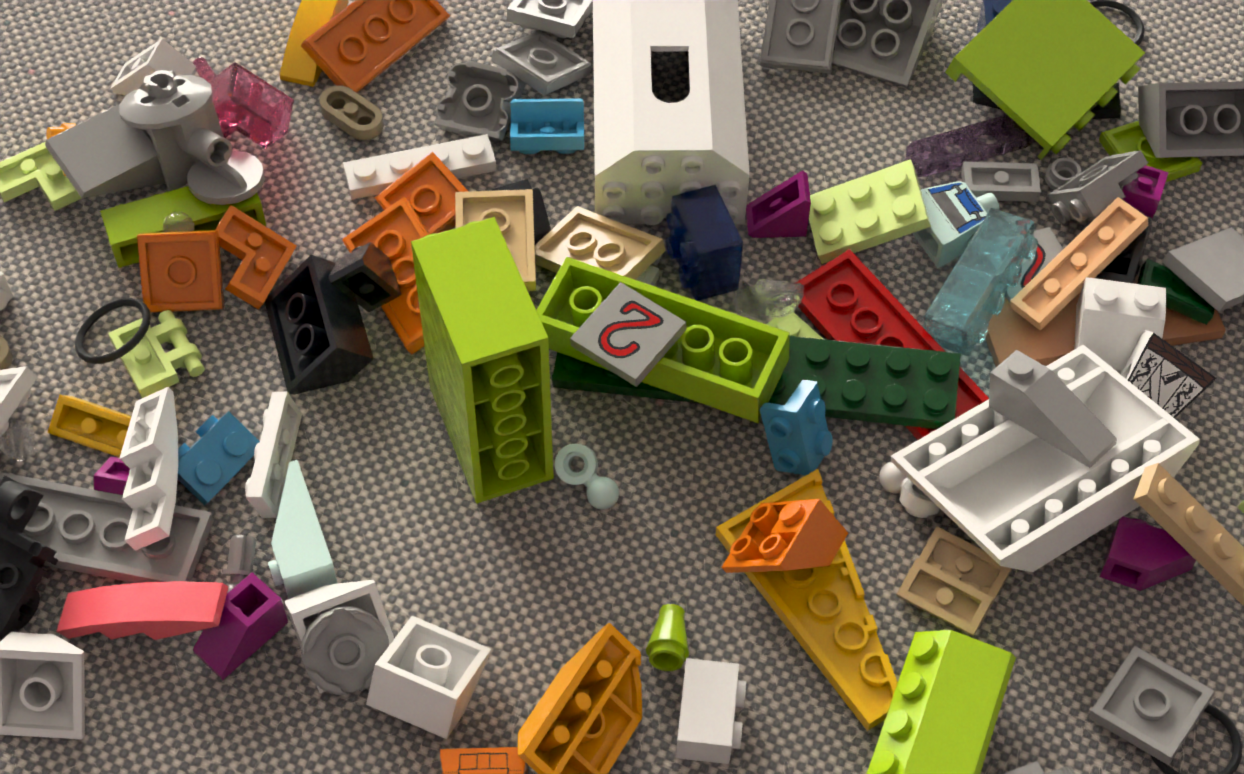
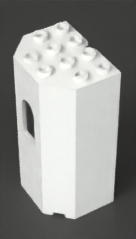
[593,0,749,225]

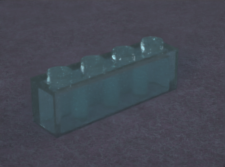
[923,208,1038,356]

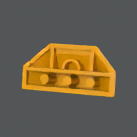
[518,623,642,774]

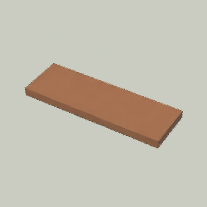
[976,281,1226,367]

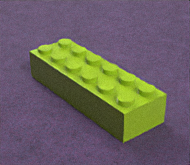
[536,256,790,423]

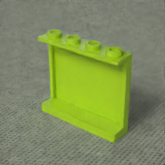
[945,0,1145,160]

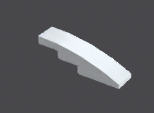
[119,387,178,551]

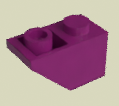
[1099,516,1196,591]
[193,572,288,680]

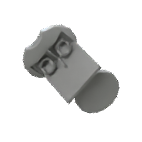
[119,70,265,205]

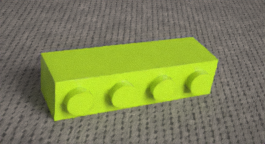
[100,186,266,268]

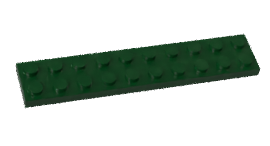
[552,336,961,429]

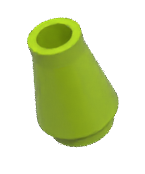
[646,604,689,671]

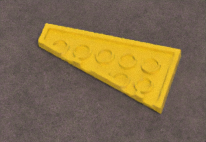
[715,469,898,731]

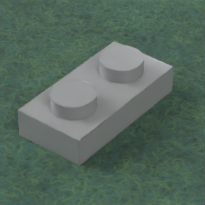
[961,161,1041,202]

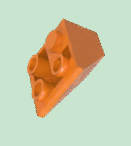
[721,499,848,573]

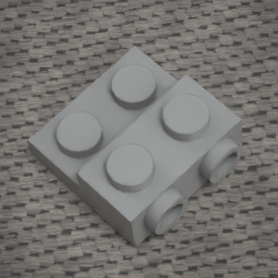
[1047,150,1148,224]

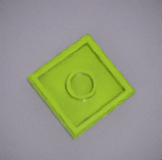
[1099,120,1202,183]

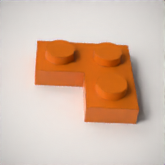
[215,205,297,310]

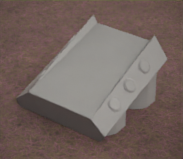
[433,60,526,142]

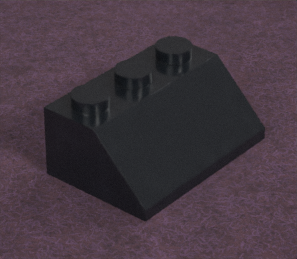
[265,255,374,395]

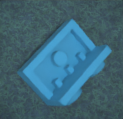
[510,98,584,154]
[760,380,833,475]
[177,411,260,505]

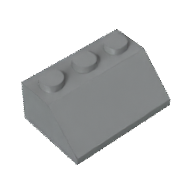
[1138,81,1244,158]

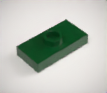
[1137,259,1215,325]

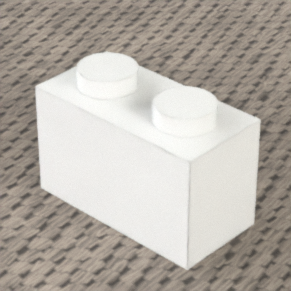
[676,658,746,764]

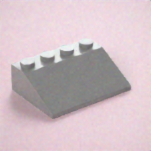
[832,0,944,88]

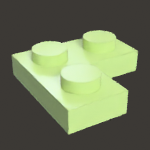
[0,142,82,211]

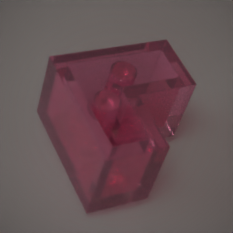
[208,62,294,149]

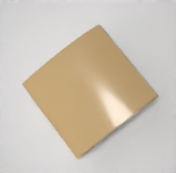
[896,526,1012,636]

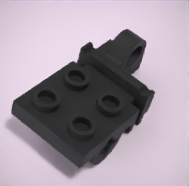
[0,476,58,641]

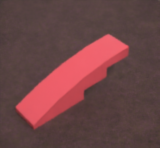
[56,581,228,640]

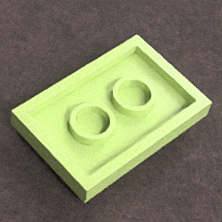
[809,159,931,264]

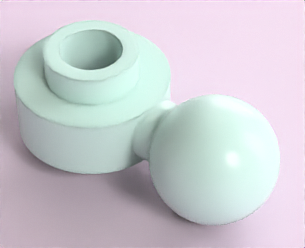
[555,444,619,510]

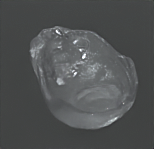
[733,279,805,320]

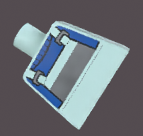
[913,181,999,268]

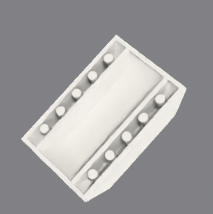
[891,345,1199,572]

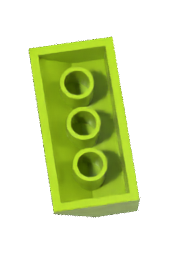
[867,630,1016,774]

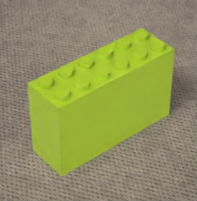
[411,217,554,504]

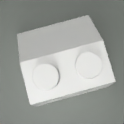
[1074,277,1166,375]
[366,616,491,739]

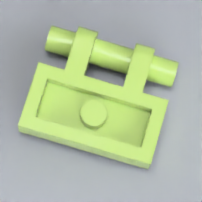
[108,310,205,398]

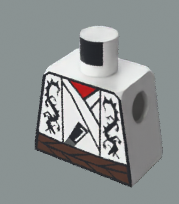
[1121,330,1216,419]

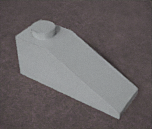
[989,350,1117,468]

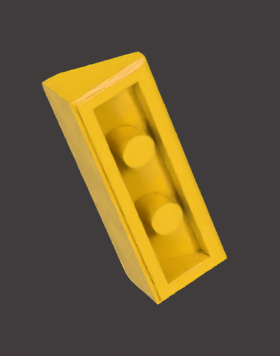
[47,394,132,457]

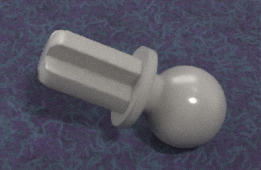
[222,535,257,593]

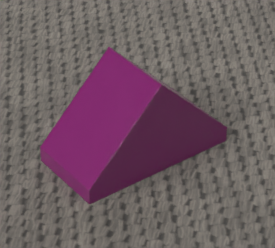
[746,170,811,238]

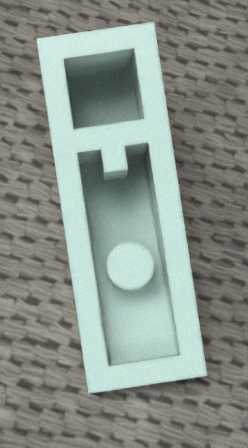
[268,460,337,599]

